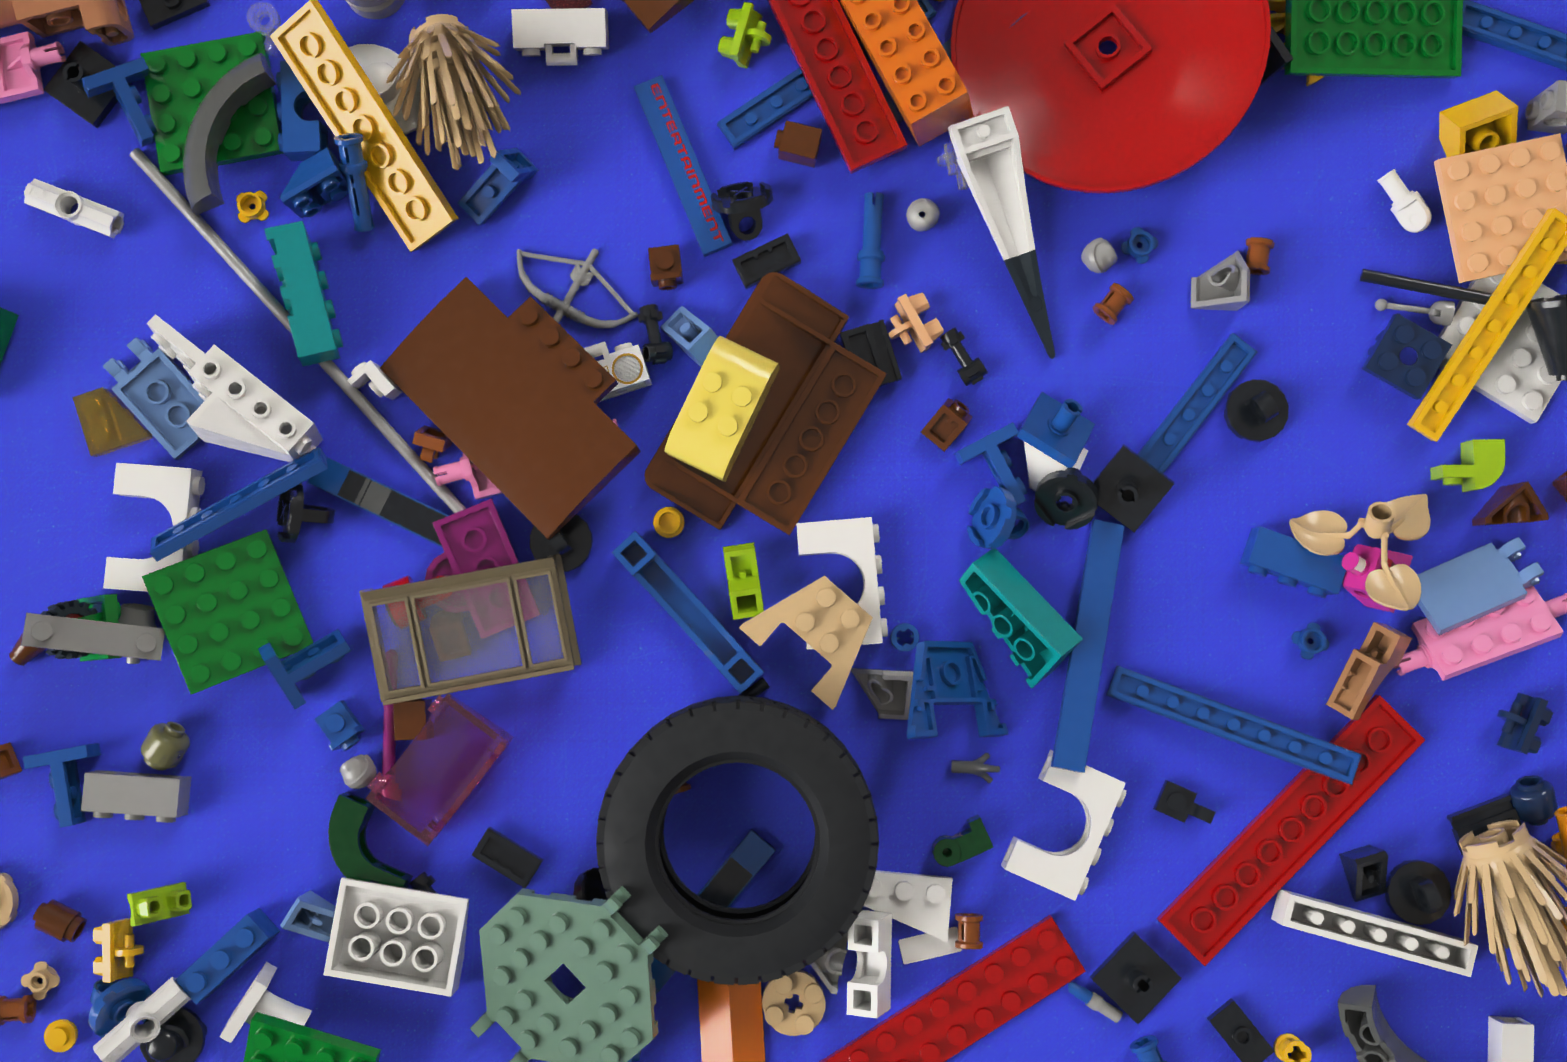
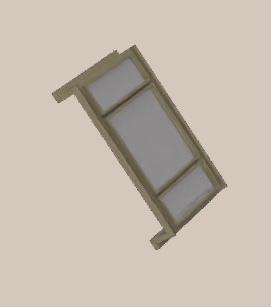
[359,554,582,706]

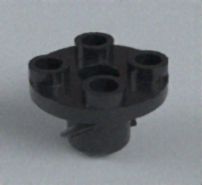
[140,1007,207,1062]

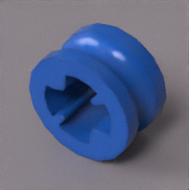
[890,623,919,651]

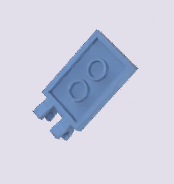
[103,337,204,460]
[1417,537,1544,636]

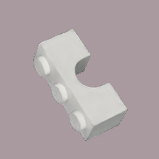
[847,910,892,1019]

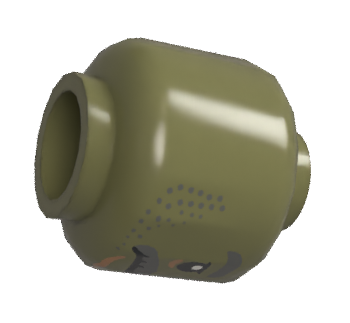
[141,721,190,771]

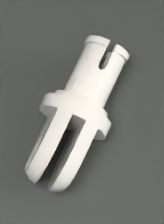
[1377,169,1432,233]

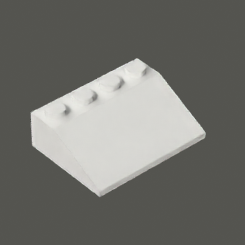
[323,877,469,997]

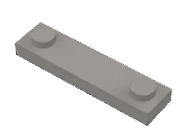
[21,613,165,661]

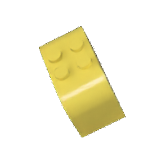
[664,336,780,482]

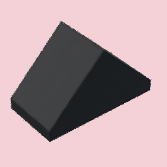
[1339,845,1388,902]

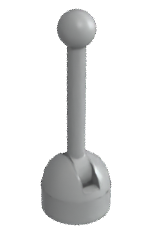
[1375,299,1455,326]

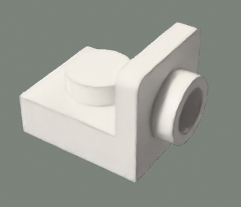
[347,360,402,400]

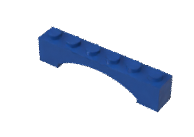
[611,531,764,694]

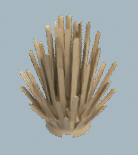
[386,14,521,170]
[1453,820,1567,998]

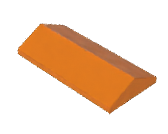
[697,979,766,1062]

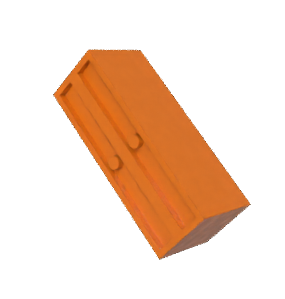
[838,0,974,147]

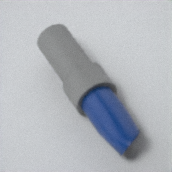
[1068,981,1123,1023]

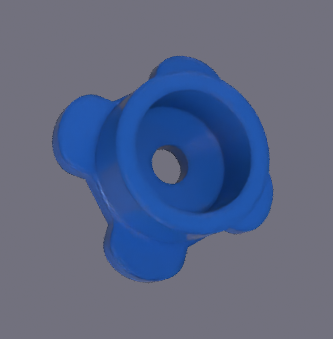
[1121,227,1158,264]
[1291,623,1329,660]

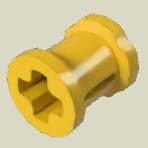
[1273,1033,1312,1062]

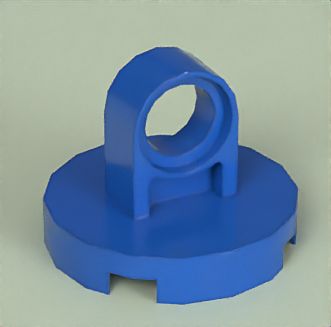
[967,486,1029,549]
[88,978,153,1038]

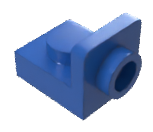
[315,700,365,751]

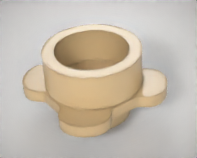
[21,961,60,1000]

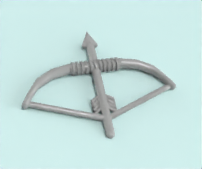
[516,249,638,328]

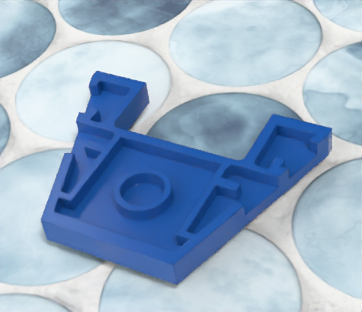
[907,641,1008,739]

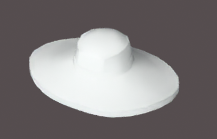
[349,44,432,134]

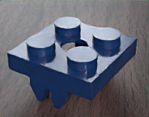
[1362,313,1452,400]

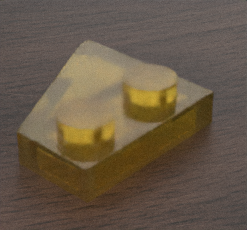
[72,387,153,457]

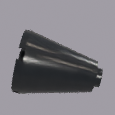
[1526,294,1567,381]

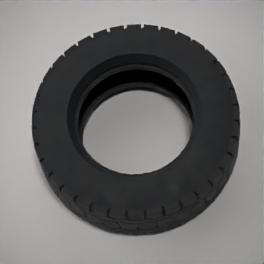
[596,696,879,985]

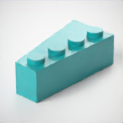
[264,221,343,366]
[959,549,1083,689]

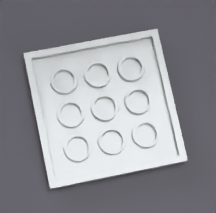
[1438,274,1561,424]

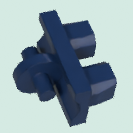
[1497,693,1553,754]

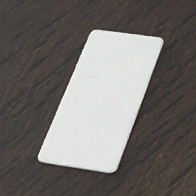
[898,927,962,964]

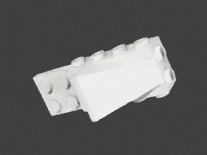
[146,314,323,462]

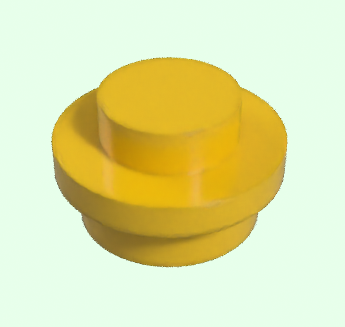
[653,507,685,538]
[44,1019,78,1052]

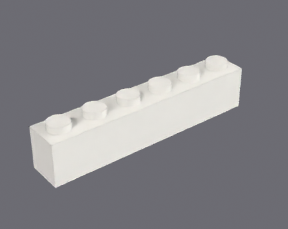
[1271,889,1478,977]

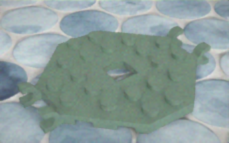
[470,886,668,1062]

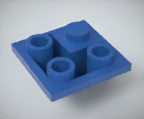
[280,148,348,218]

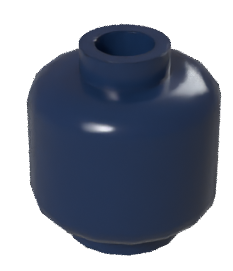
[1510,775,1558,826]

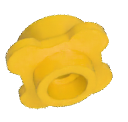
[236,190,269,223]

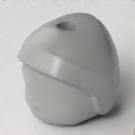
[906,198,940,232]
[1081,238,1118,273]
[340,754,377,789]

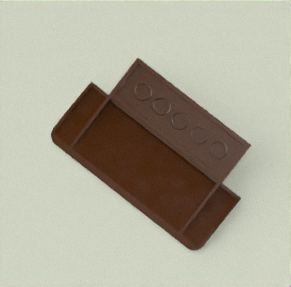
[645,272,887,536]

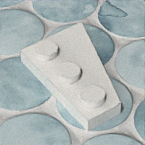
[864,870,953,943]

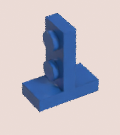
[82,57,157,147]
[458,148,539,225]
[954,423,1027,506]
[258,629,351,709]
[23,743,101,828]

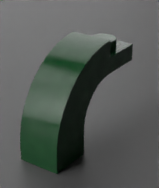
[328,792,413,888]

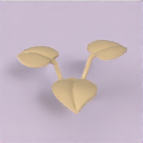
[1289,494,1431,611]

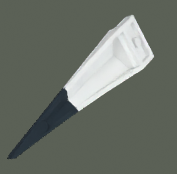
[947,106,1055,359]

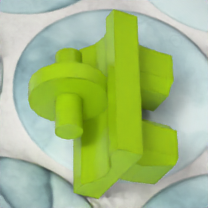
[718,2,772,68]
[127,882,192,926]

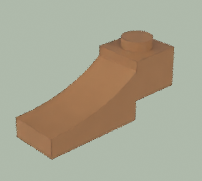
[1326,622,1412,720]

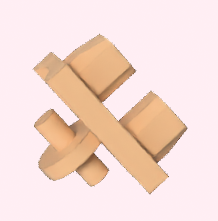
[888,293,944,353]

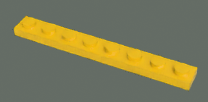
[1407,208,1567,442]

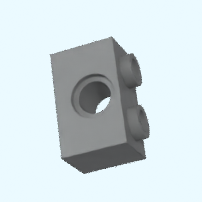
[1525,80,1567,135]

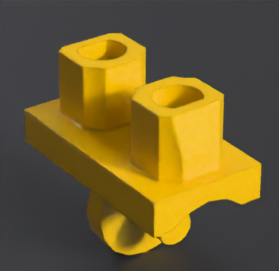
[93,918,144,983]

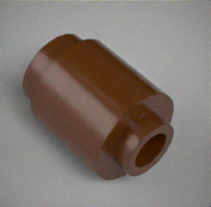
[33,899,87,942]

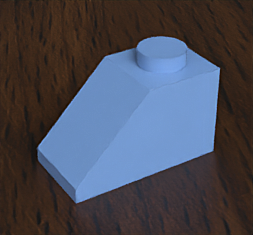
[660,306,718,367]

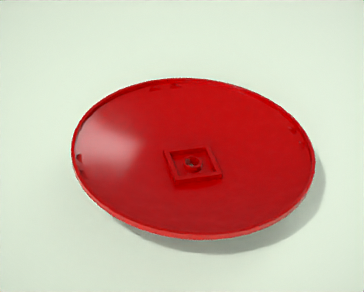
[951,0,1271,194]

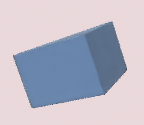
[280,890,336,943]

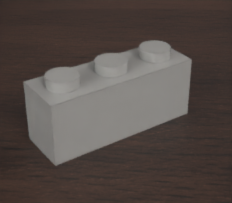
[81,770,191,823]

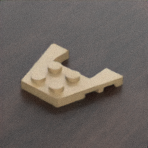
[739,575,873,710]

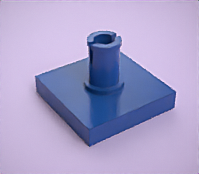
[1016,392,1095,468]

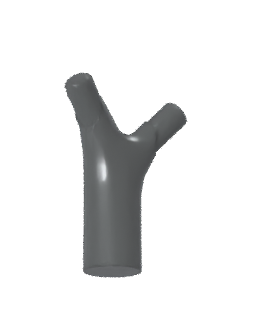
[951,753,1000,783]

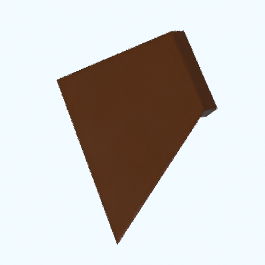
[1472,481,1549,526]

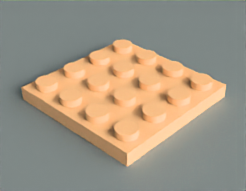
[1434,133,1567,284]

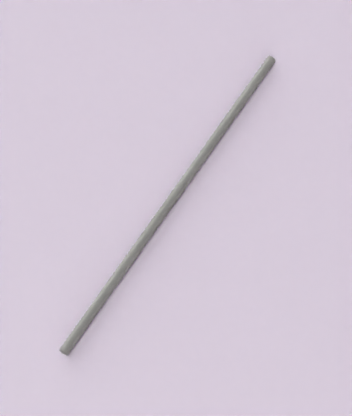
[130,148,466,513]

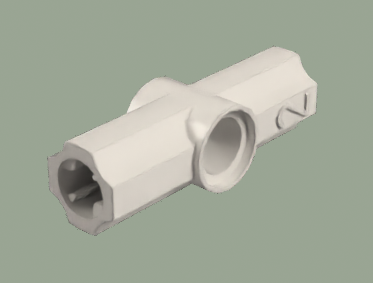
[24,178,124,238]
[93,977,191,1062]

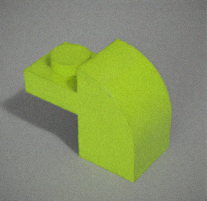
[1430,439,1506,492]
[723,542,764,620]

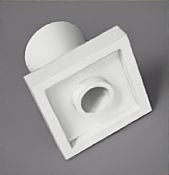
[219,962,312,1043]

